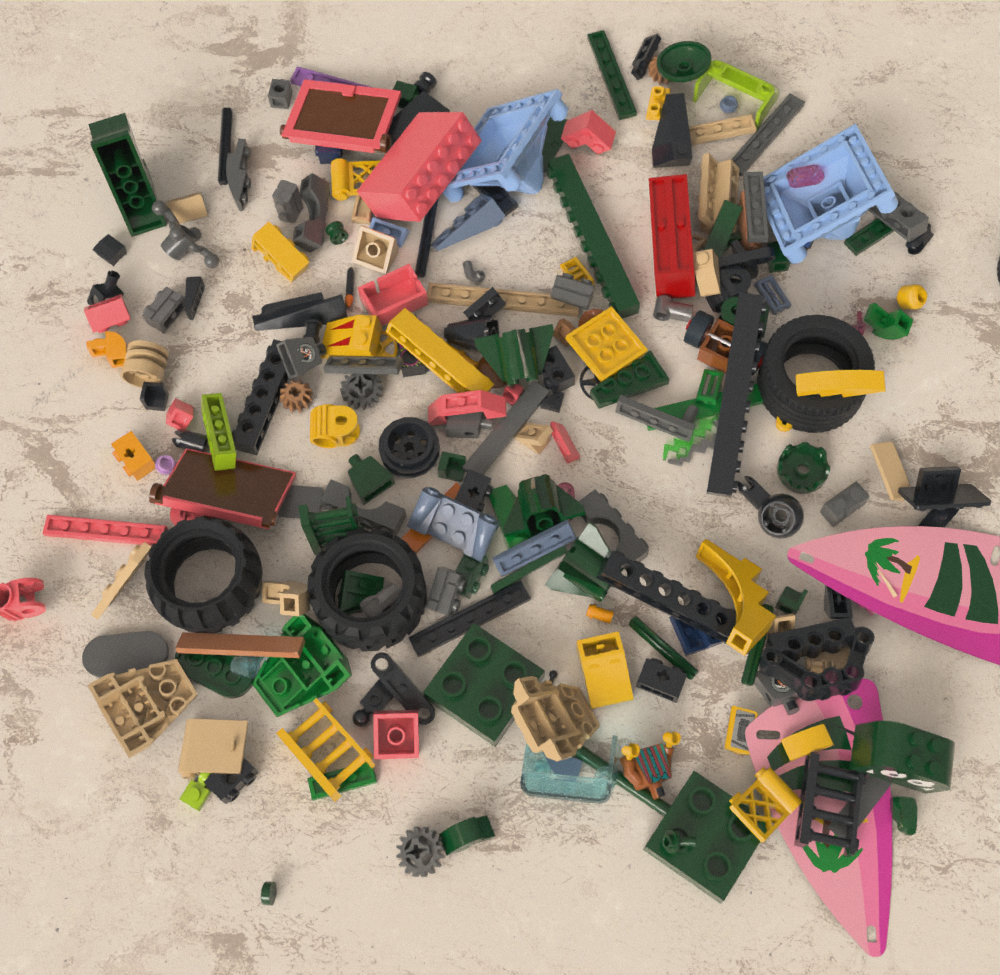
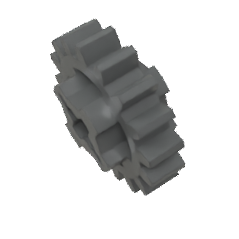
[340,374,384,410]
[396,827,445,877]

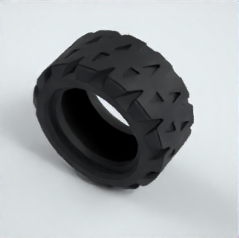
[307,528,427,651]

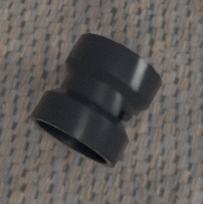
[413,72,437,94]

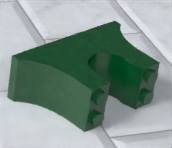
[89,113,167,237]

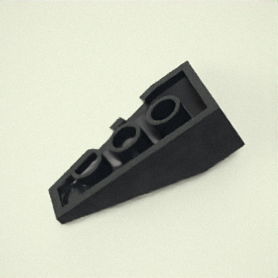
[652,93,692,168]

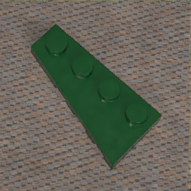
[590,350,670,409]

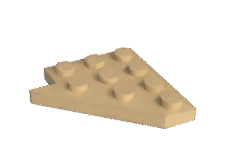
[91,542,151,620]

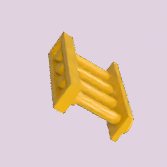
[276,698,375,802]

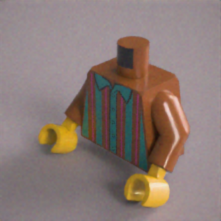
[619,731,681,800]

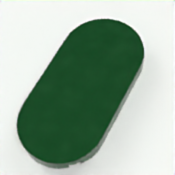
[175,651,255,699]

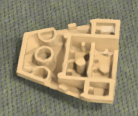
[87,659,198,758]
[511,676,600,761]

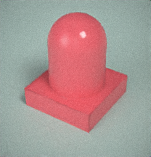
[503,384,523,406]

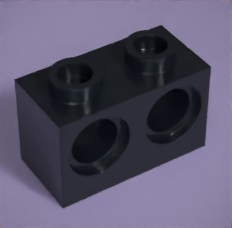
[542,345,575,394]

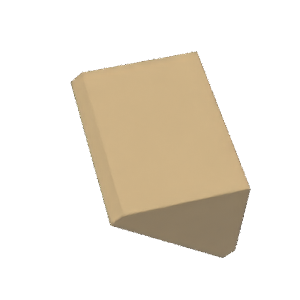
[352,225,398,274]

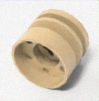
[120,340,169,388]

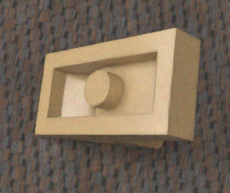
[514,423,553,454]

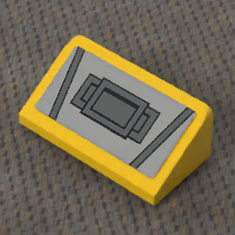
[724,706,758,755]

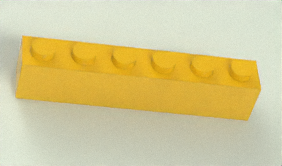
[386,308,494,393]

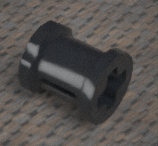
[303,319,323,344]

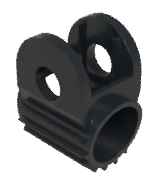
[705,266,752,313]

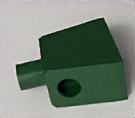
[347,454,395,505]

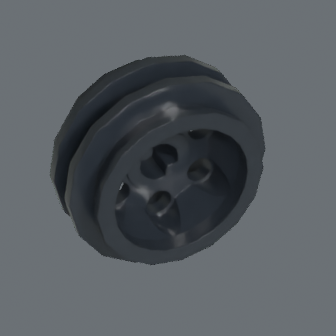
[378,417,440,478]

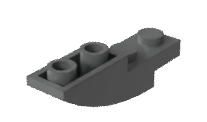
[226,138,251,211]

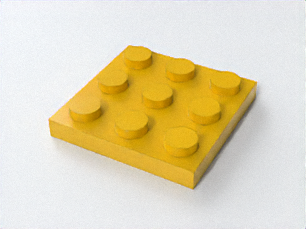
[565,306,648,382]

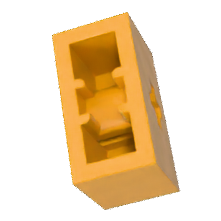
[111,431,156,481]

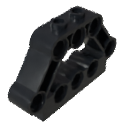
[759,617,875,701]

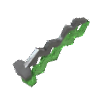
[663,415,719,466]

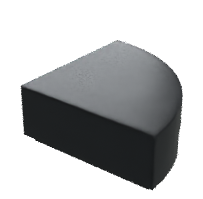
[540,392,565,413]

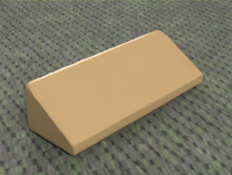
[870,442,911,502]

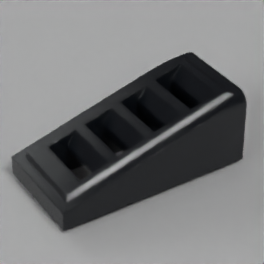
[185,276,205,320]

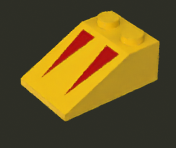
[320,315,383,359]

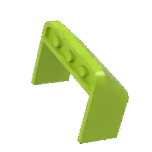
[693,60,779,131]

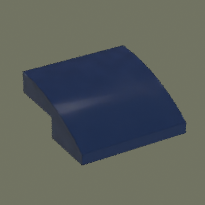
[669,606,723,656]

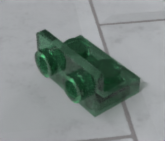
[455,554,490,599]

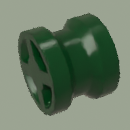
[325,221,348,245]

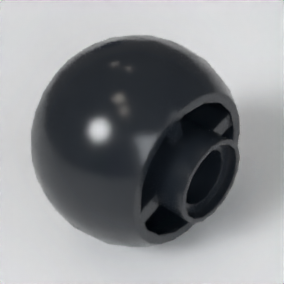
[758,493,804,539]

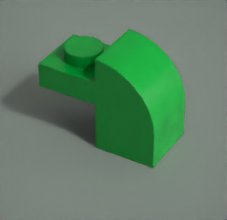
[864,302,913,340]

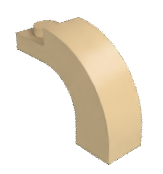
[262,581,310,616]

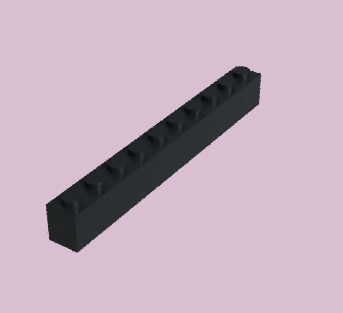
[707,292,767,498]

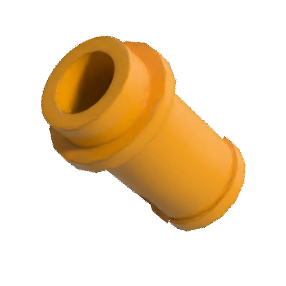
[586,603,614,624]

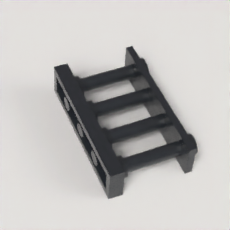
[794,752,867,858]

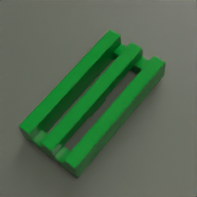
[696,369,724,405]

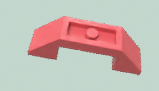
[428,390,506,426]

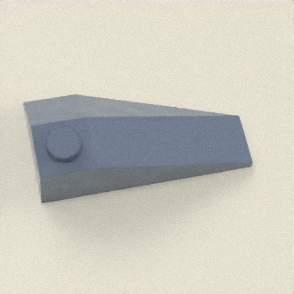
[431,193,506,251]

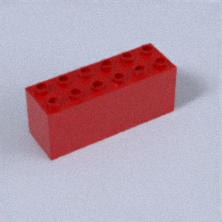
[648,174,696,299]

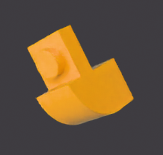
[86,331,128,368]

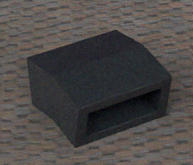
[92,234,127,267]

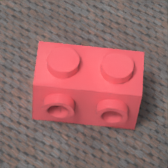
[84,294,130,333]

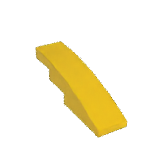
[796,370,886,397]

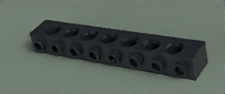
[596,551,749,654]

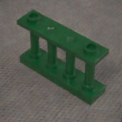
[298,496,364,555]

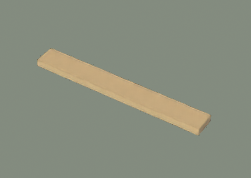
[427,283,579,317]

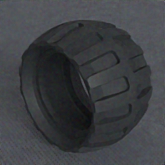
[144,517,263,633]

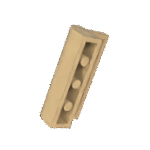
[697,153,739,234]

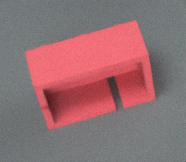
[358,264,428,326]

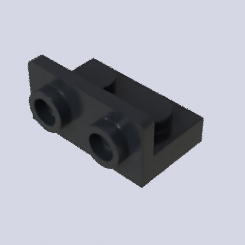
[463,287,506,319]

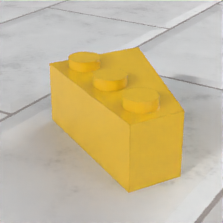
[251,222,309,282]

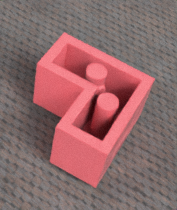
[561,110,616,154]

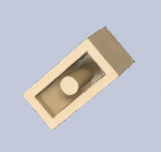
[693,249,721,297]

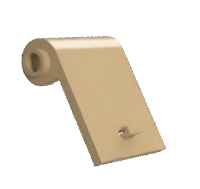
[178,719,249,780]

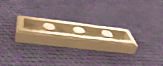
[689,114,756,145]

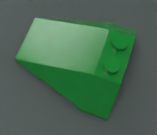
[252,614,352,717]

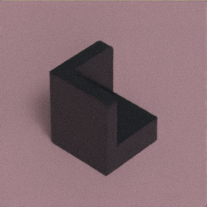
[140,381,169,411]

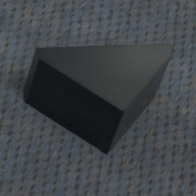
[824,585,853,619]

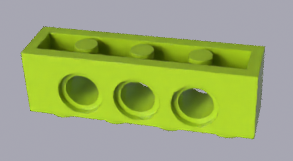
[201,393,236,471]

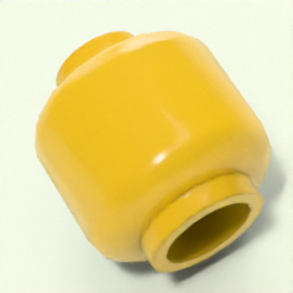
[896,284,927,310]

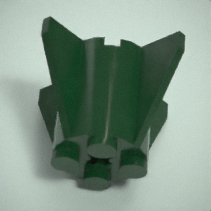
[474,324,554,385]
[503,474,586,537]
[545,522,623,602]

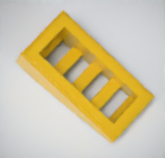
[560,257,596,288]

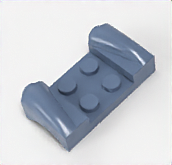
[407,487,501,562]

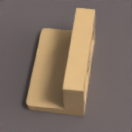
[165,192,208,223]

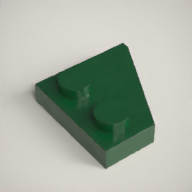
[338,570,385,611]

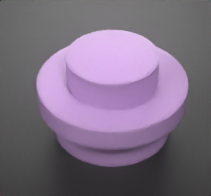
[155,455,176,475]

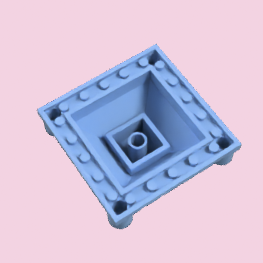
[443,89,568,202]
[764,123,898,264]

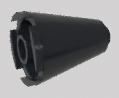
[444,315,499,351]

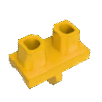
[646,86,671,121]

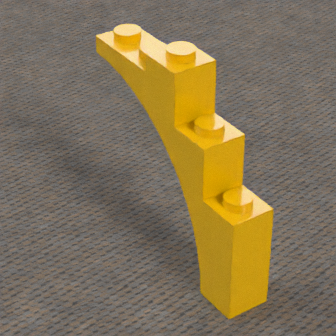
[695,539,776,656]

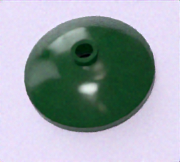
[657,41,712,83]

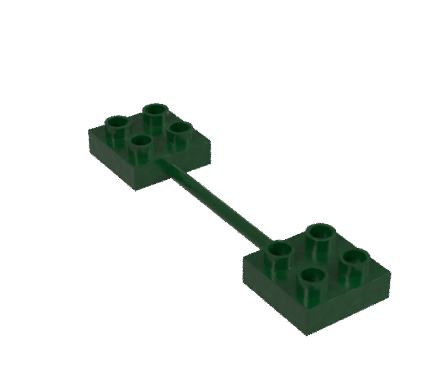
[423,623,766,904]

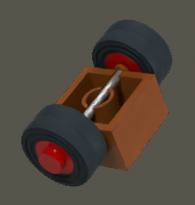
[684,310,768,376]

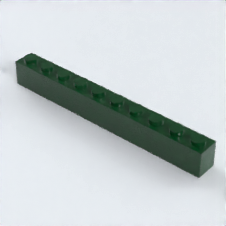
[546,154,640,319]

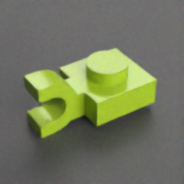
[179,773,212,811]

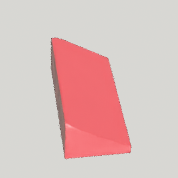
[550,421,580,463]

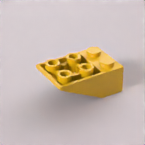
[576,631,634,709]

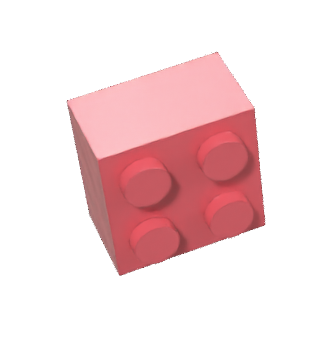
[373,710,419,759]

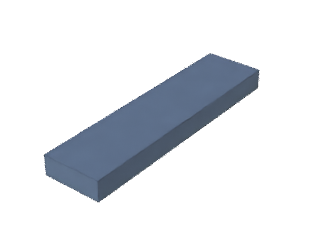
[492,520,577,576]

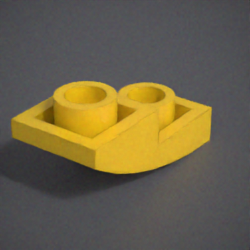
[781,724,834,762]

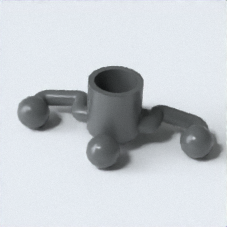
[152,200,220,268]

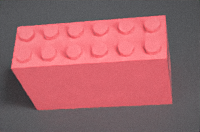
[357,112,482,222]

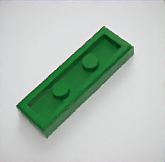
[307,762,377,801]

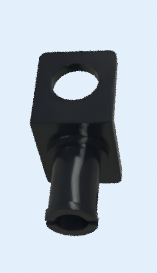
[87,271,124,305]

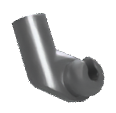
[462,260,485,283]

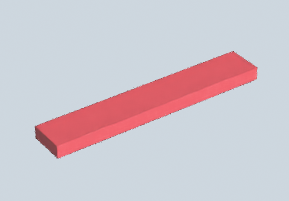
[42,515,168,546]

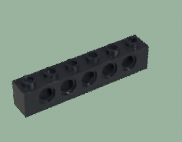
[232,339,289,456]

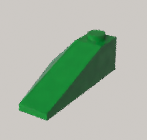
[489,485,533,550]

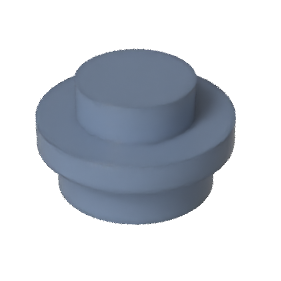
[720,95,738,113]

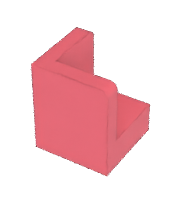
[166,398,193,430]

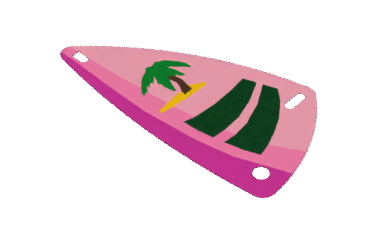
[787,526,1000,665]
[745,678,892,957]

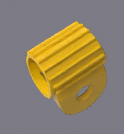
[310,404,360,448]

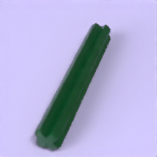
[741,604,774,686]
[629,616,698,680]

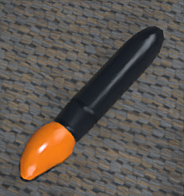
[344,267,354,308]

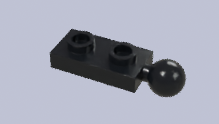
[352,679,394,727]

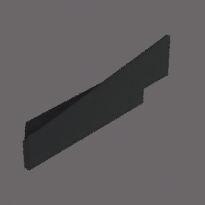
[252,292,348,331]

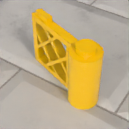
[330,158,381,201]
[729,766,802,843]

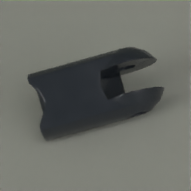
[905,223,934,255]
[172,429,208,452]
[737,476,771,510]

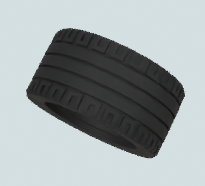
[757,314,875,433]

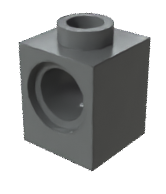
[268,79,293,109]

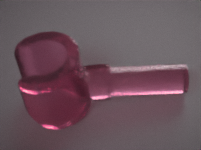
[852,311,866,335]

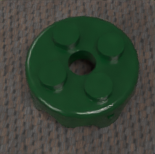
[777,442,830,494]

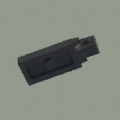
[631,34,662,80]

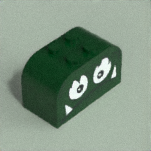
[850,720,955,794]

